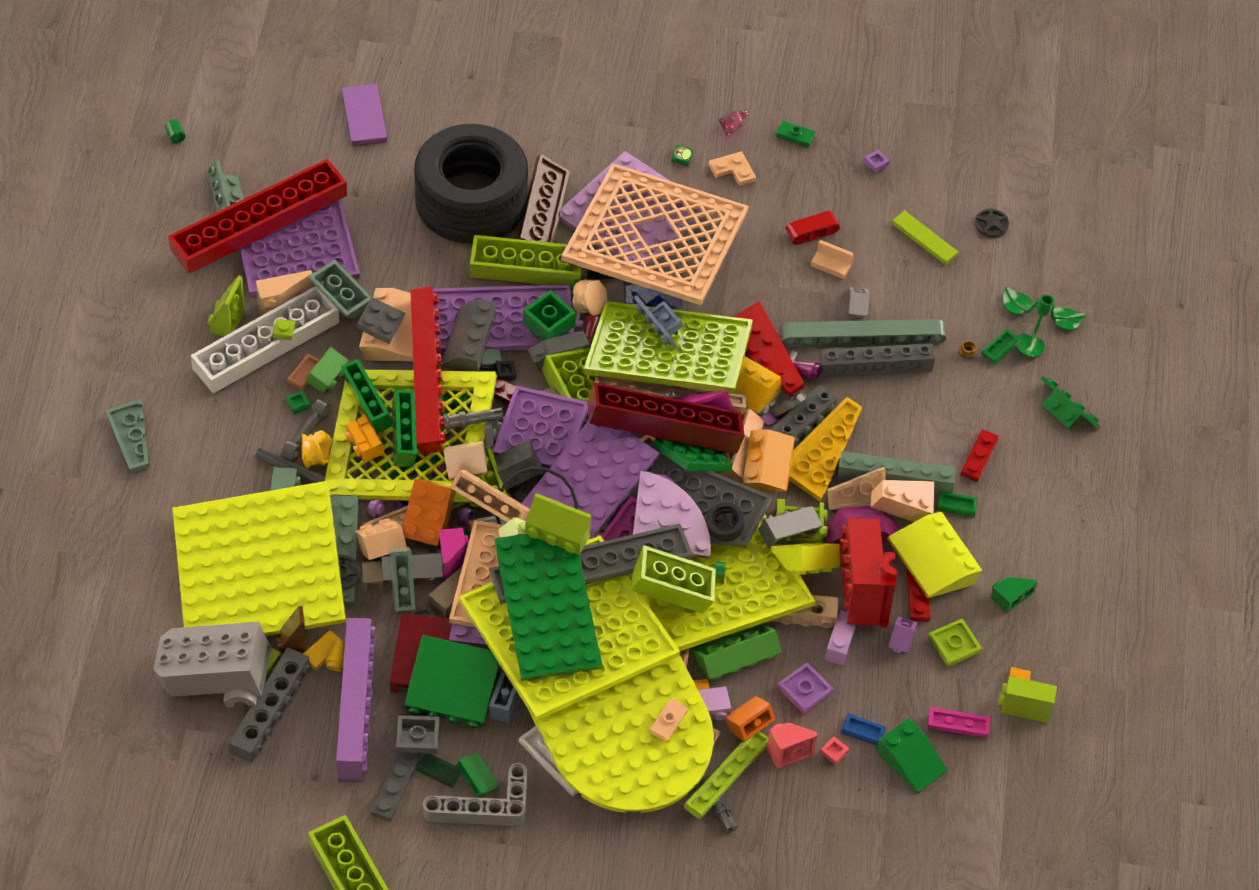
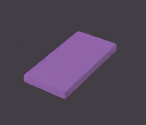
[342,84,387,145]

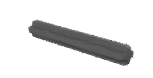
[255,448,325,483]

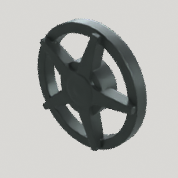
[975,208,1009,237]
[338,555,360,590]

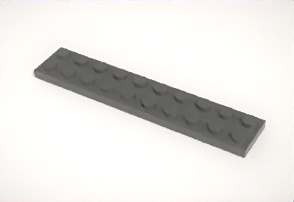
[489,524,693,605]

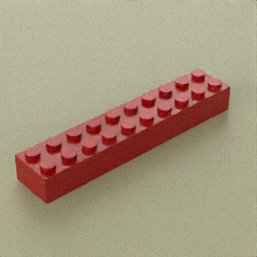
[168,158,347,274]

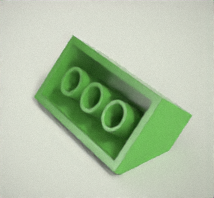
[690,623,782,680]

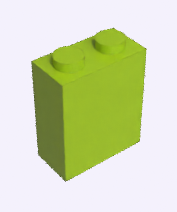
[998,676,1057,723]

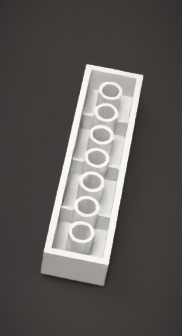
[191,286,339,394]

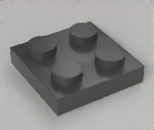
[356,297,406,344]

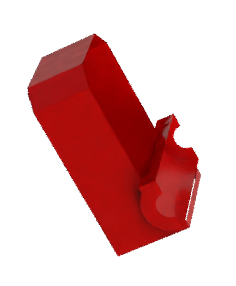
[839,518,897,628]

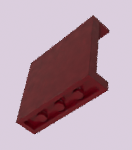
[390,613,452,693]

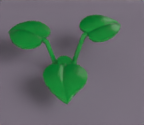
[1002,287,1086,358]

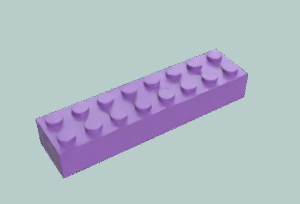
[336,618,376,782]

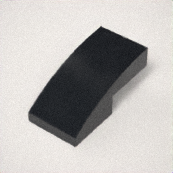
[478,360,517,381]

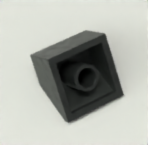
[495,439,546,491]

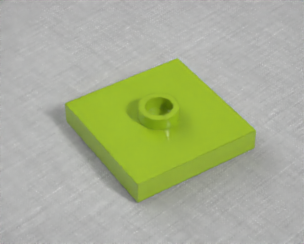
[928,618,983,667]

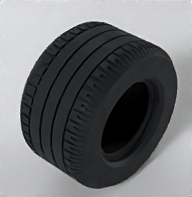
[414,124,528,244]

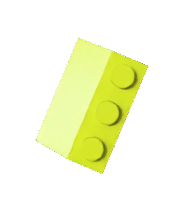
[771,543,840,575]

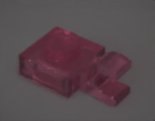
[719,109,750,135]

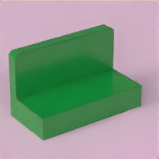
[456,753,499,798]

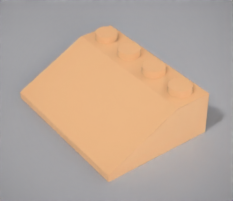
[359,288,413,361]

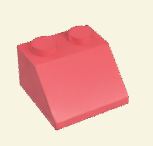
[767,722,818,769]

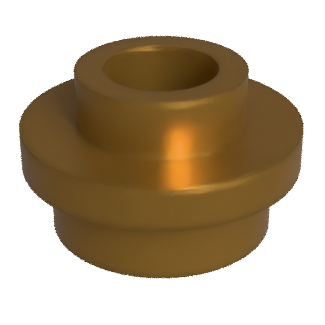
[959,340,978,358]

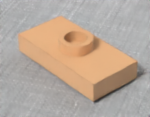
[649,698,689,742]

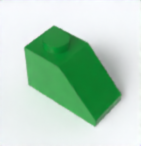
[990,577,1038,613]

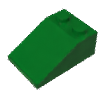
[876,718,948,794]

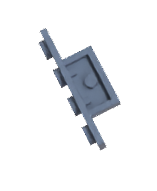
[634,295,684,349]

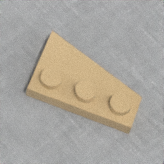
[827,467,886,510]

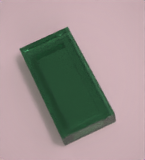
[416,753,461,788]

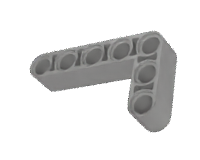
[423,763,527,826]

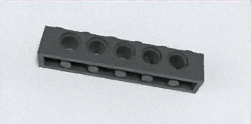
[819,344,935,378]
[229,647,311,763]

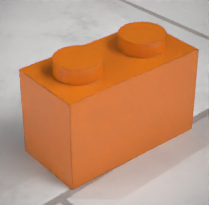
[725,696,776,741]

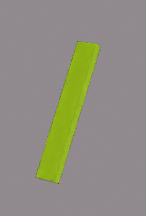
[683,731,768,820]

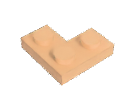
[709,151,756,186]

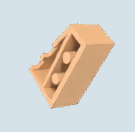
[871,480,934,522]

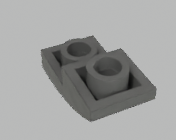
[484,420,502,447]

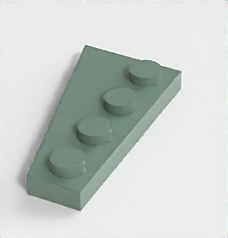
[105,399,149,474]

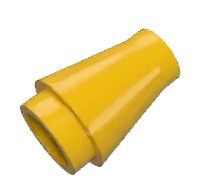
[325,640,345,672]

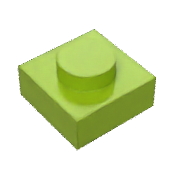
[273,319,296,340]

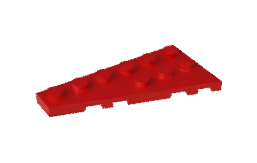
[734,301,804,397]

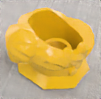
[301,430,333,469]

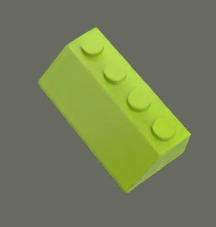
[631,545,716,613]

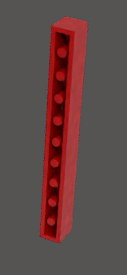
[410,286,446,454]

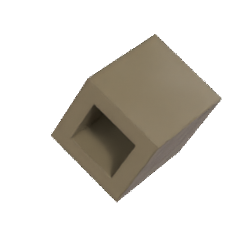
[362,561,383,593]

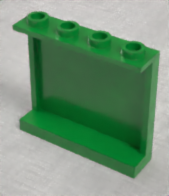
[404,635,500,729]

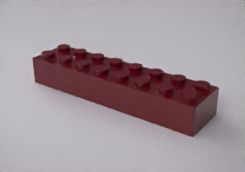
[587,382,745,453]

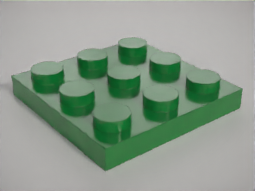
[653,439,733,471]

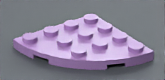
[633,471,711,558]

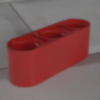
[785,211,840,245]

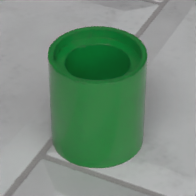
[165,119,186,144]

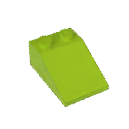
[208,275,245,337]

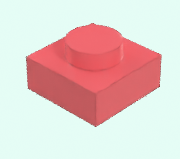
[820,736,849,766]

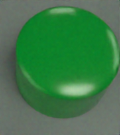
[714,562,726,580]

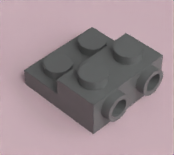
[396,715,439,754]

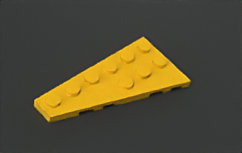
[789,397,862,502]

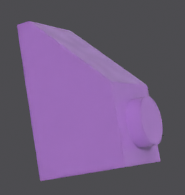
[889,616,917,654]

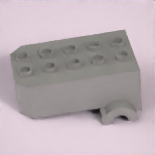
[153,622,271,707]

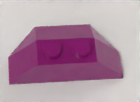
[824,506,900,544]

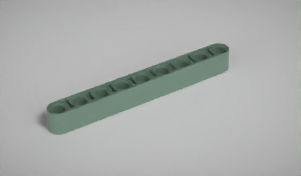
[780,319,946,347]

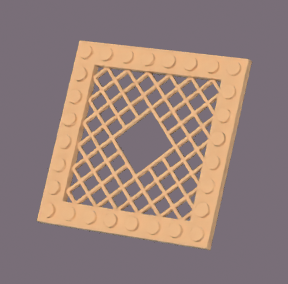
[561,163,749,305]

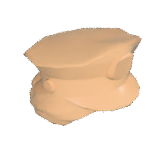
[572,279,607,315]

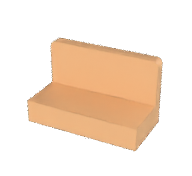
[811,240,853,279]

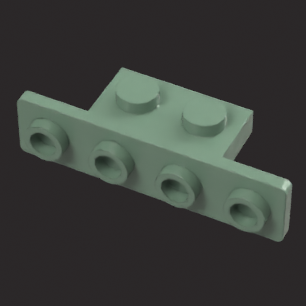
[207,160,244,212]

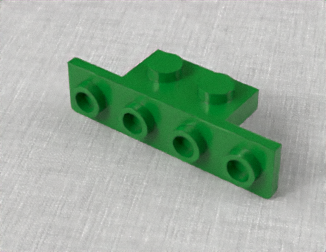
[1040,376,1101,430]

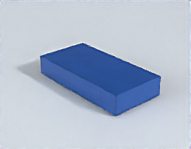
[841,713,886,746]

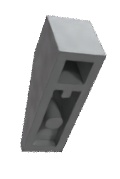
[528,330,591,373]

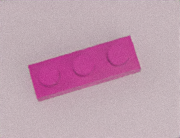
[927,707,991,739]

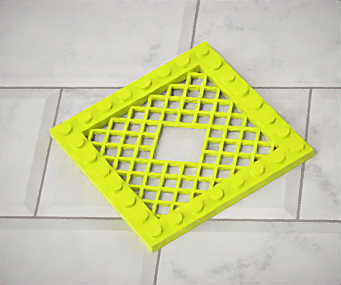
[325,370,497,502]

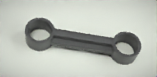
[281,399,330,462]

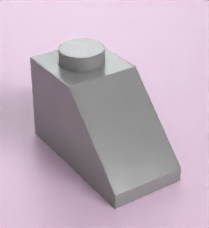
[848,287,870,318]

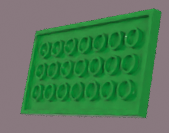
[494,534,602,681]

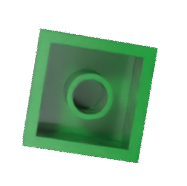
[523,290,576,341]

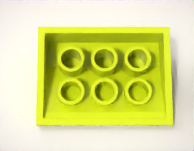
[887,512,982,598]

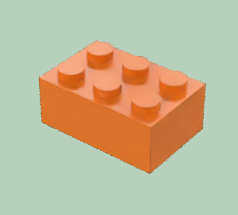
[402,479,456,546]

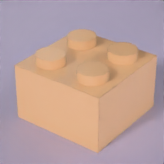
[355,518,407,560]

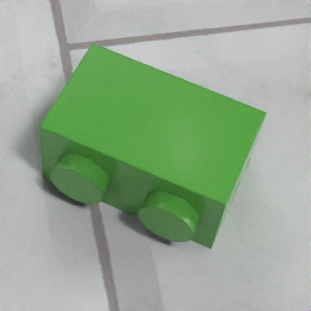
[305,347,349,394]

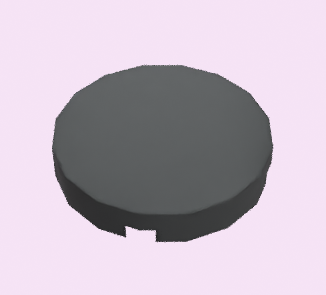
[772,391,807,416]

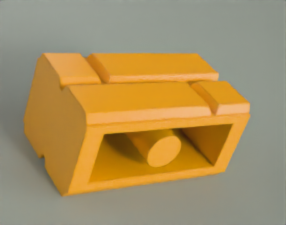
[345,416,385,462]

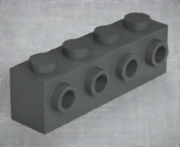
[771,385,837,449]

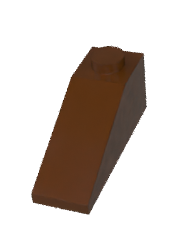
[277,606,307,654]

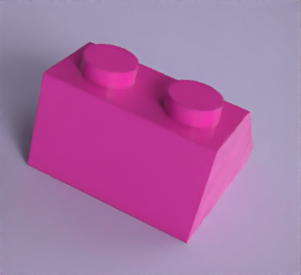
[439,528,468,581]

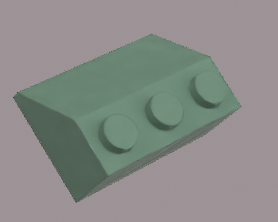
[308,259,371,319]

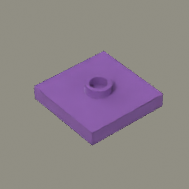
[777,662,834,715]

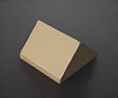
[444,441,488,481]

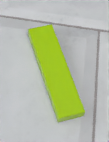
[892,210,959,265]

